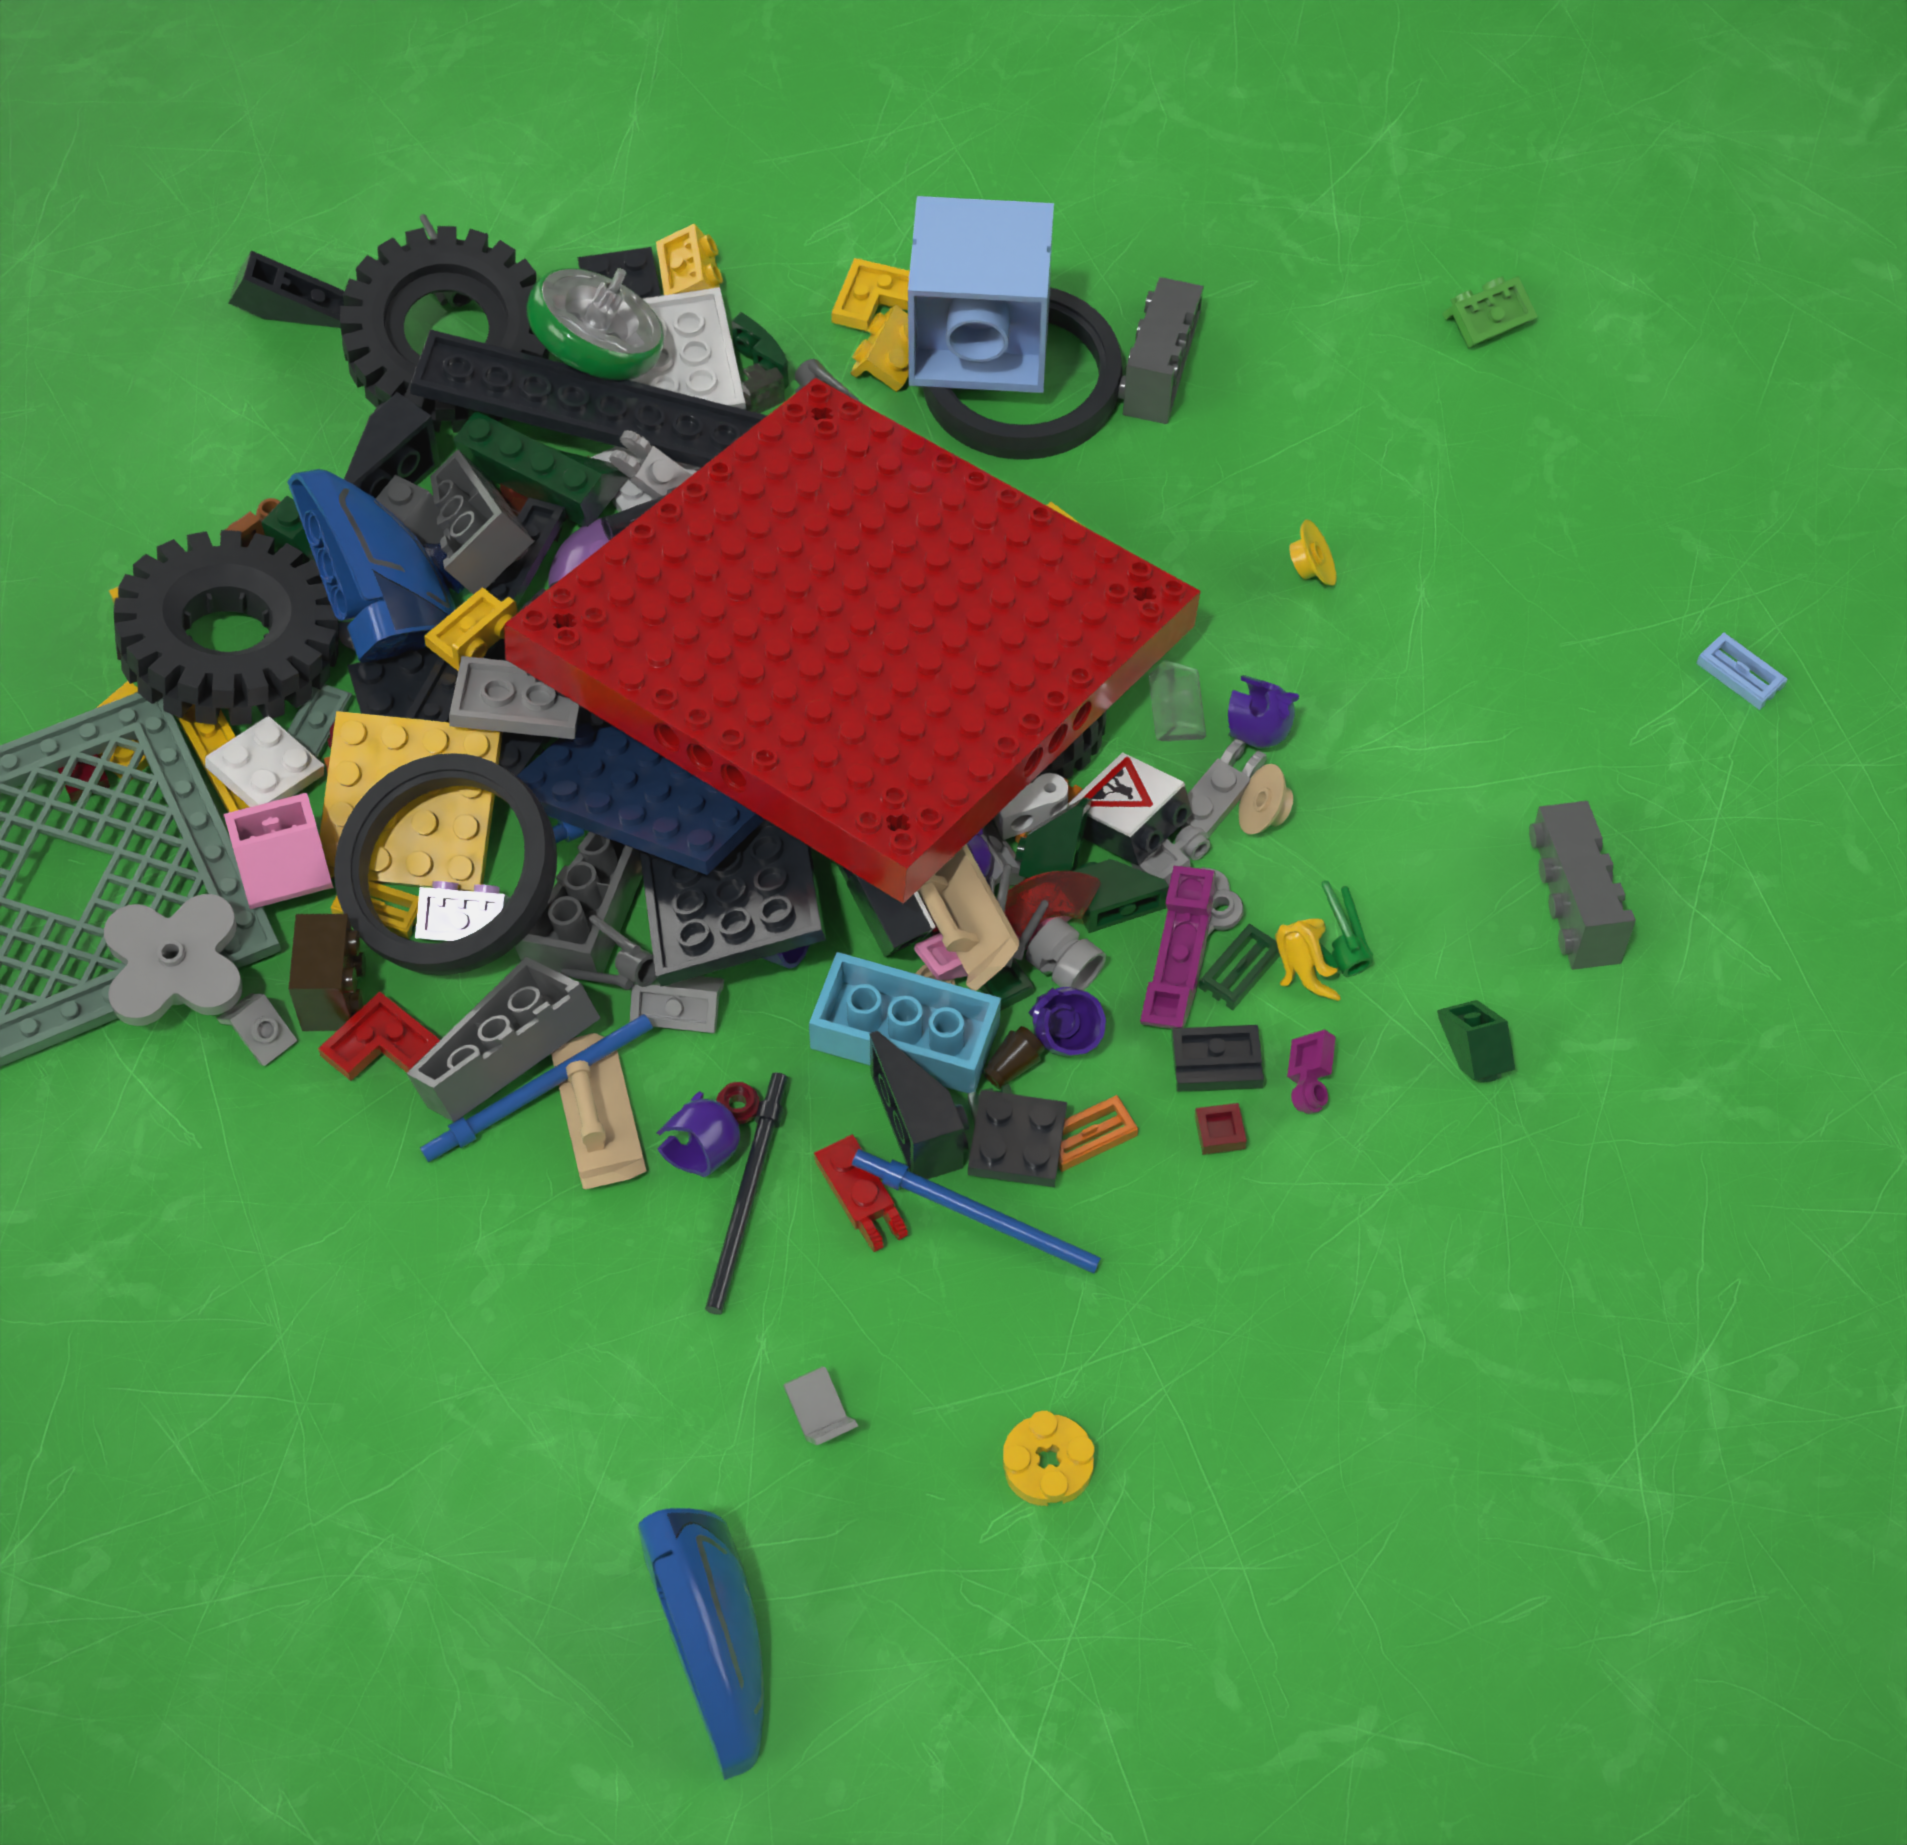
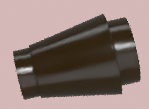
[982,1026,1045,1090]

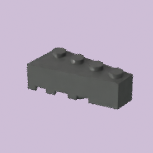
[1118,277,1204,424]
[430,449,534,595]
[1529,801,1636,970]
[515,831,643,973]
[406,957,600,1122]

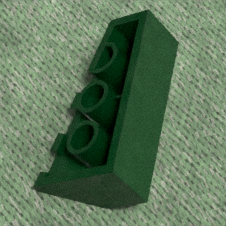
[453,411,629,527]

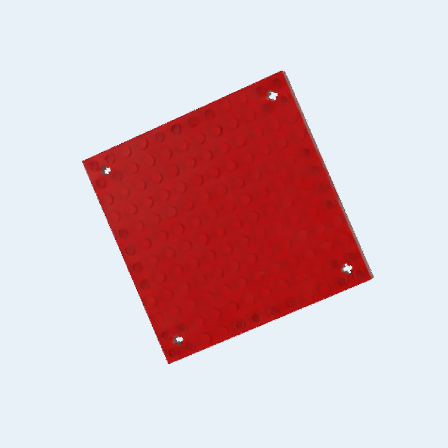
[504,378,1201,904]

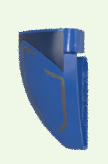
[287,469,456,662]
[638,1508,764,1780]

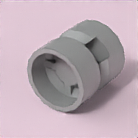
[1025,917,1106,990]

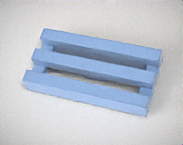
[1696,633,1787,710]

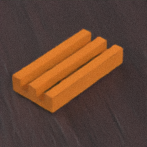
[1058,1095,1138,1172]

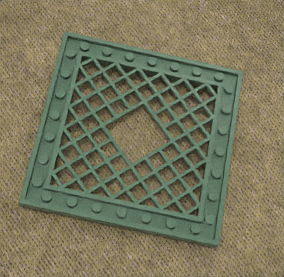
[0,692,281,1067]

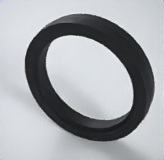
[923,287,1123,460]
[334,753,557,975]

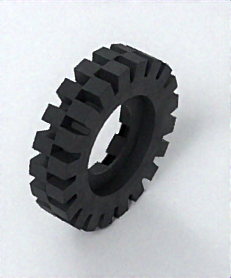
[340,226,550,433]

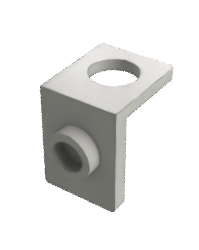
[217,993,297,1066]
[783,1366,858,1445]

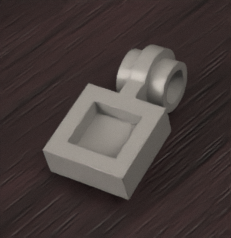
[1131,825,1210,885]

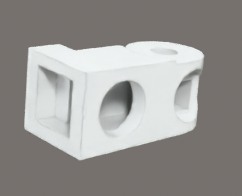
[993,773,1068,840]

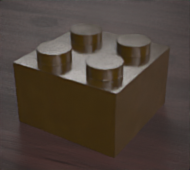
[289,914,366,1031]

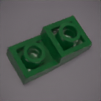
[732,312,789,390]

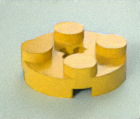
[1003,1411,1094,1506]

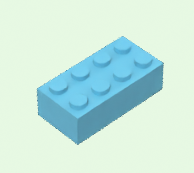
[809,952,1001,1093]

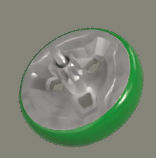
[526,268,664,381]

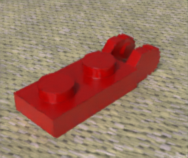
[814,1134,908,1252]

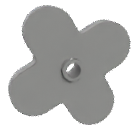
[104,894,243,1026]

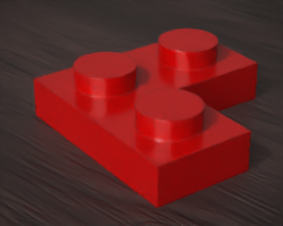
[318,992,440,1081]

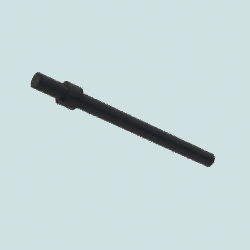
[705,1072,788,1315]

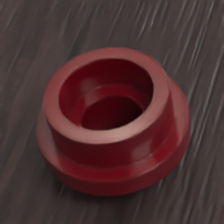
[716,1082,759,1124]

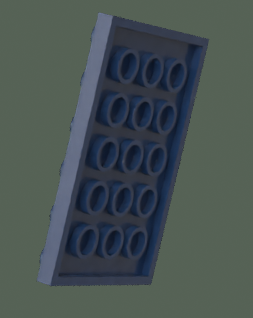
[517,722,765,875]

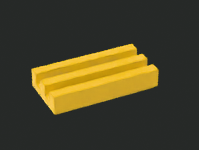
[330,880,419,940]

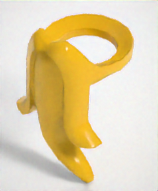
[1275,918,1341,1001]

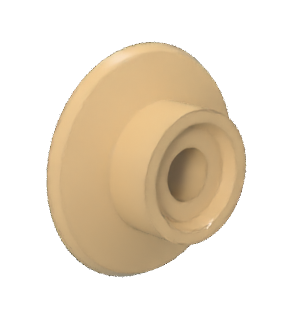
[1239,764,1293,834]

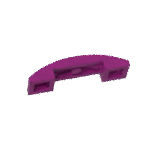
[1140,865,1216,1029]

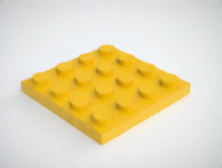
[319,711,503,892]

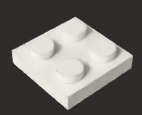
[205,716,324,807]

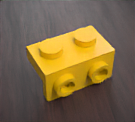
[850,305,909,392]
[424,587,517,671]

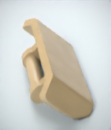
[917,845,1019,991]
[551,1033,646,1189]

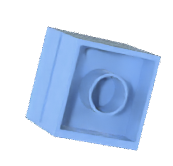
[908,196,1054,393]

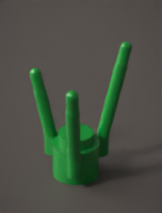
[1319,881,1373,977]

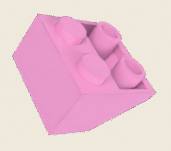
[224,793,333,909]

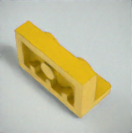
[656,223,723,296]

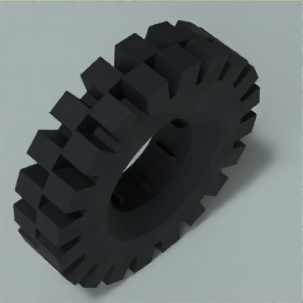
[114,530,339,726]

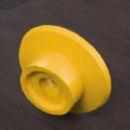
[1289,519,1337,585]

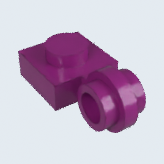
[1287,1029,1336,1114]

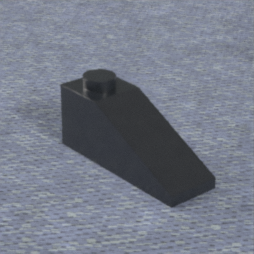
[228,250,344,328]

